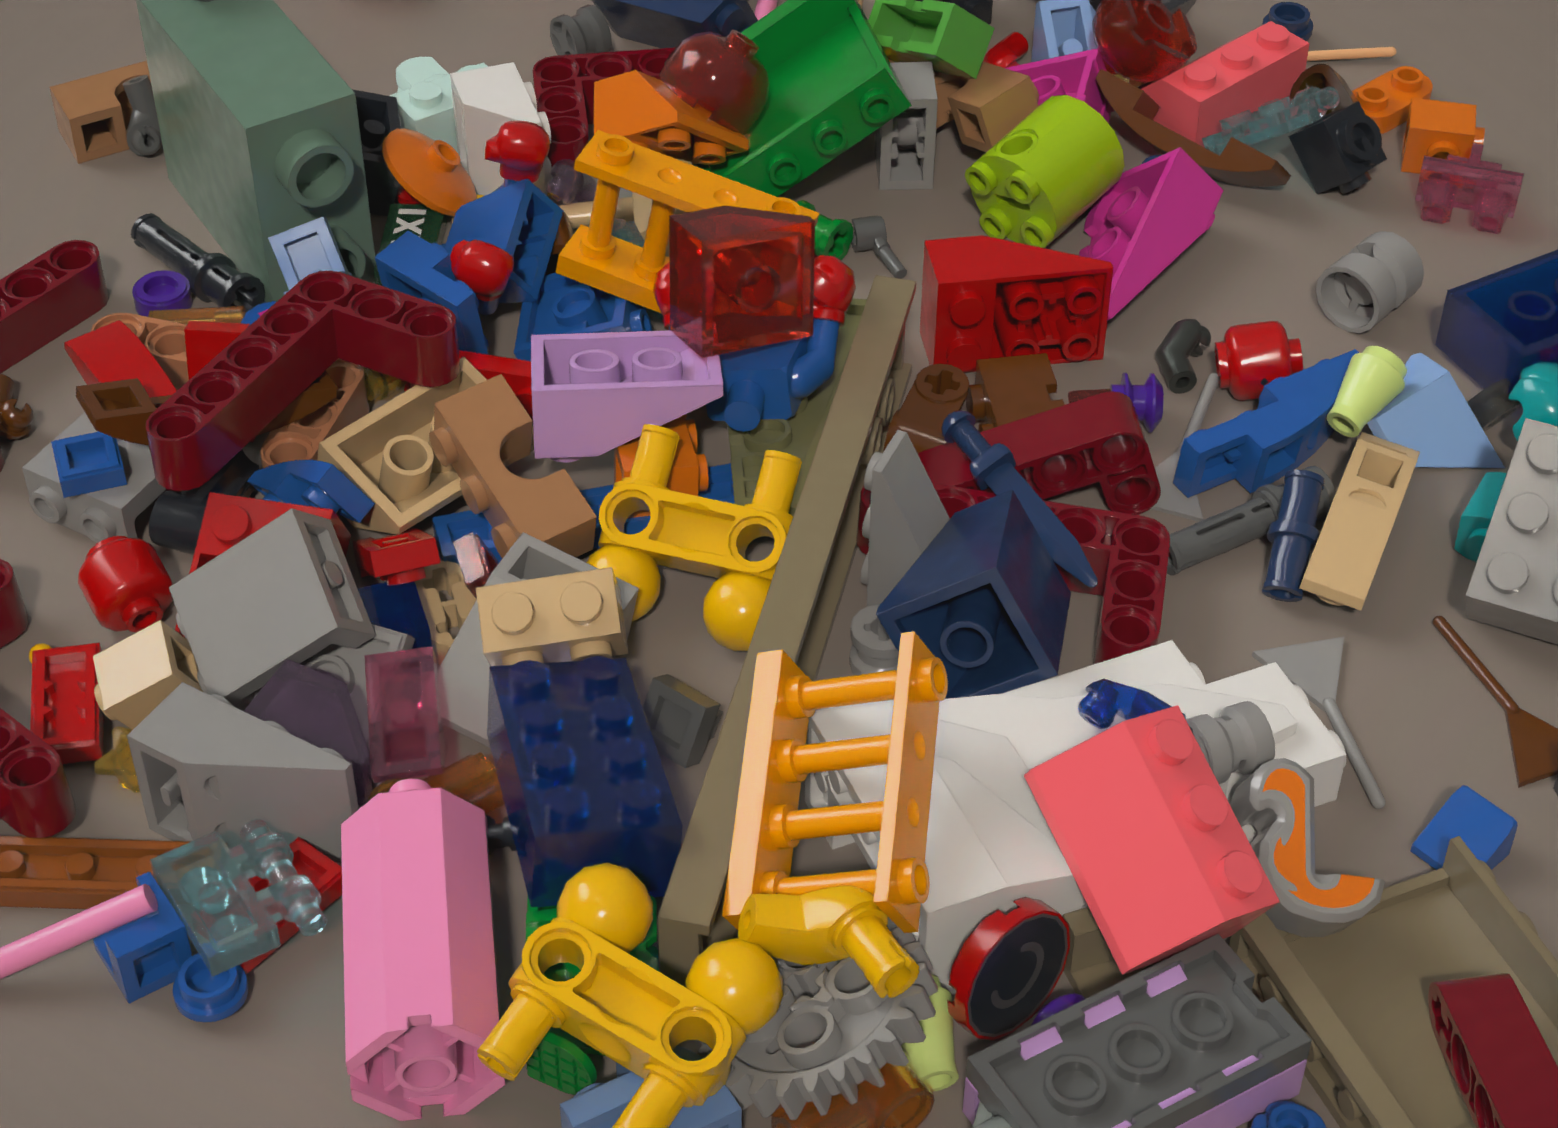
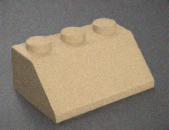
[317,357,534,534]

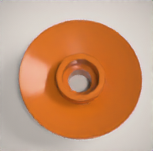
[382,128,477,217]

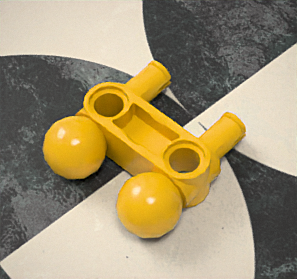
[586,424,802,651]
[477,863,783,1128]

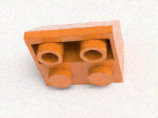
[594,70,748,165]

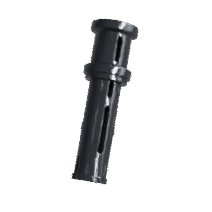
[131,213,265,323]

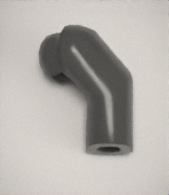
[123,75,162,156]

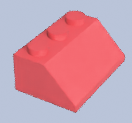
[1140,21,1310,148]
[1024,705,1280,975]

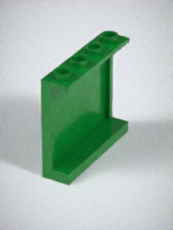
[668,0,912,197]

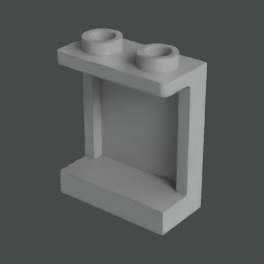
[22,412,166,543]
[169,509,376,711]

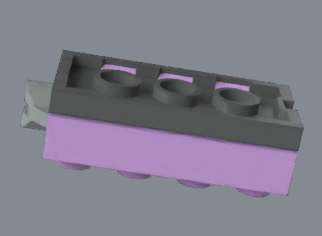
[962,934,1312,1128]

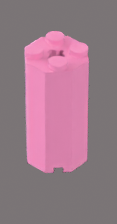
[341,779,505,1121]

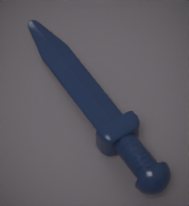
[941,410,1098,588]

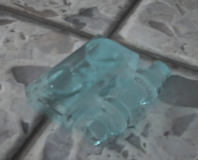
[1202,86,1340,155]
[150,819,327,977]

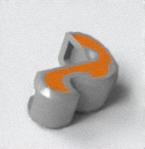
[1231,758,1385,937]

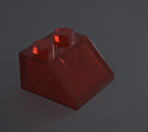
[669,206,815,358]

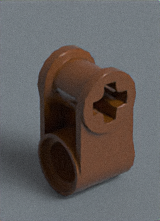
[883,364,969,454]

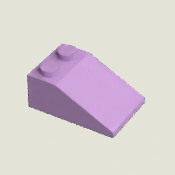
[531,329,723,463]

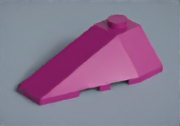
[1079,147,1224,320]

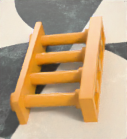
[556,130,820,321]
[722,631,948,933]

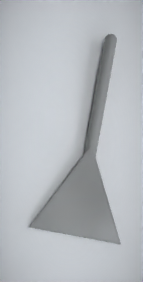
[1151,373,1220,522]
[1252,637,1386,809]

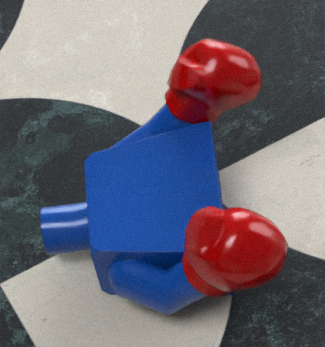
[440,121,564,315]
[653,255,856,432]

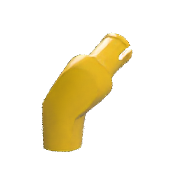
[738,886,919,998]

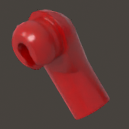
[983,32,1029,68]

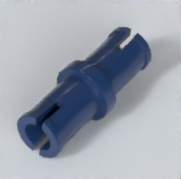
[1262,469,1325,602]

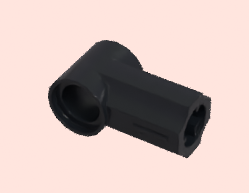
[149,449,259,555]

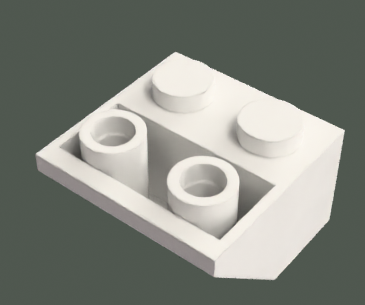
[450,62,554,196]

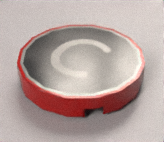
[947,897,1070,1040]

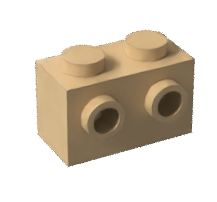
[476,567,628,676]

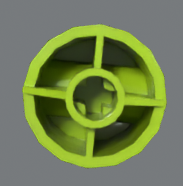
[965,95,1125,248]

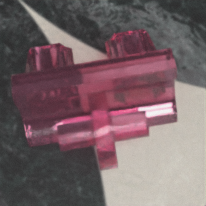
[1415,143,1524,234]

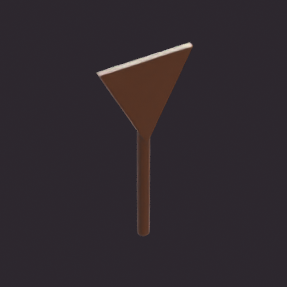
[1433,616,1558,788]

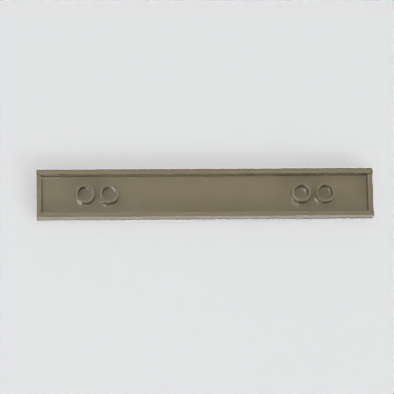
[658,275,916,987]

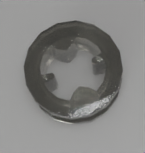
[1467,378,1522,431]

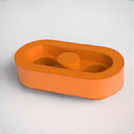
[1352,66,1433,134]

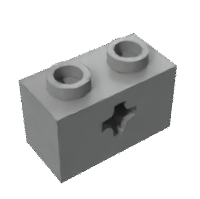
[874,62,938,190]

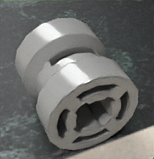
[1186,701,1275,784]

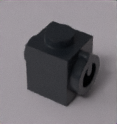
[1288,101,1387,194]

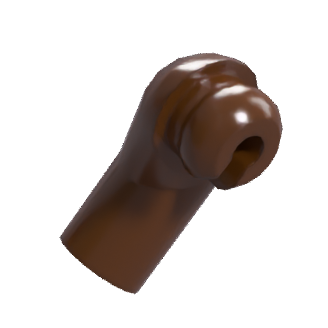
[0,374,33,440]

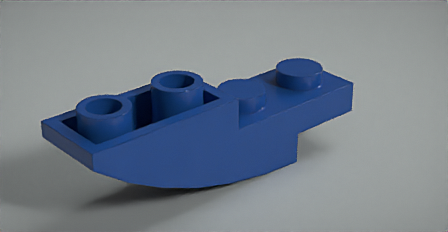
[1173,349,1359,498]

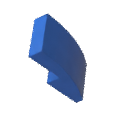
[247,460,375,523]

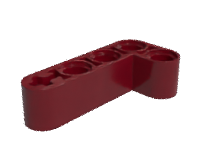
[918,391,1161,515]
[1428,973,1558,1128]

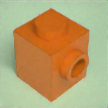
[1401,97,1485,180]

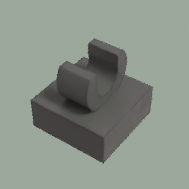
[633,674,723,768]

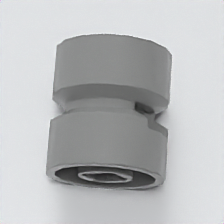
[1316,231,1424,333]

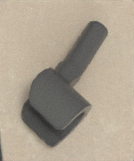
[851,216,907,279]

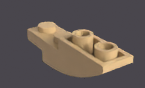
[1299,432,1420,611]

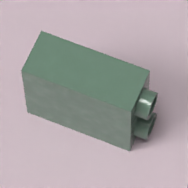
[136,0,378,303]

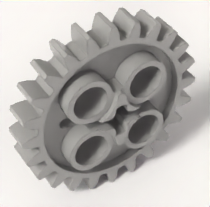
[698,917,938,1120]

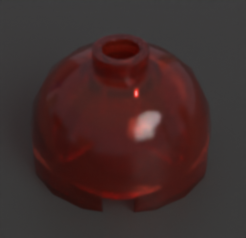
[1092,0,1197,83]
[659,30,770,134]

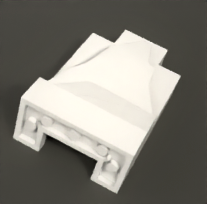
[805,640,1347,995]

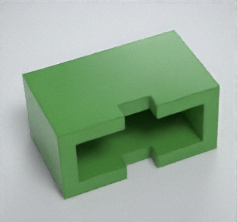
[868,0,995,79]

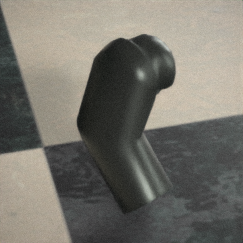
[1155,318,1211,394]

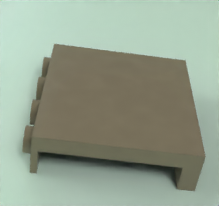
[1229,836,1558,1128]

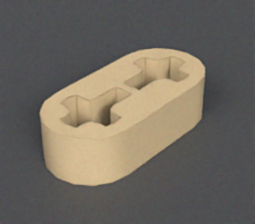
[413,561,477,665]

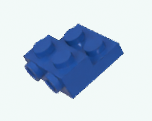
[375,230,489,354]
[514,273,653,361]

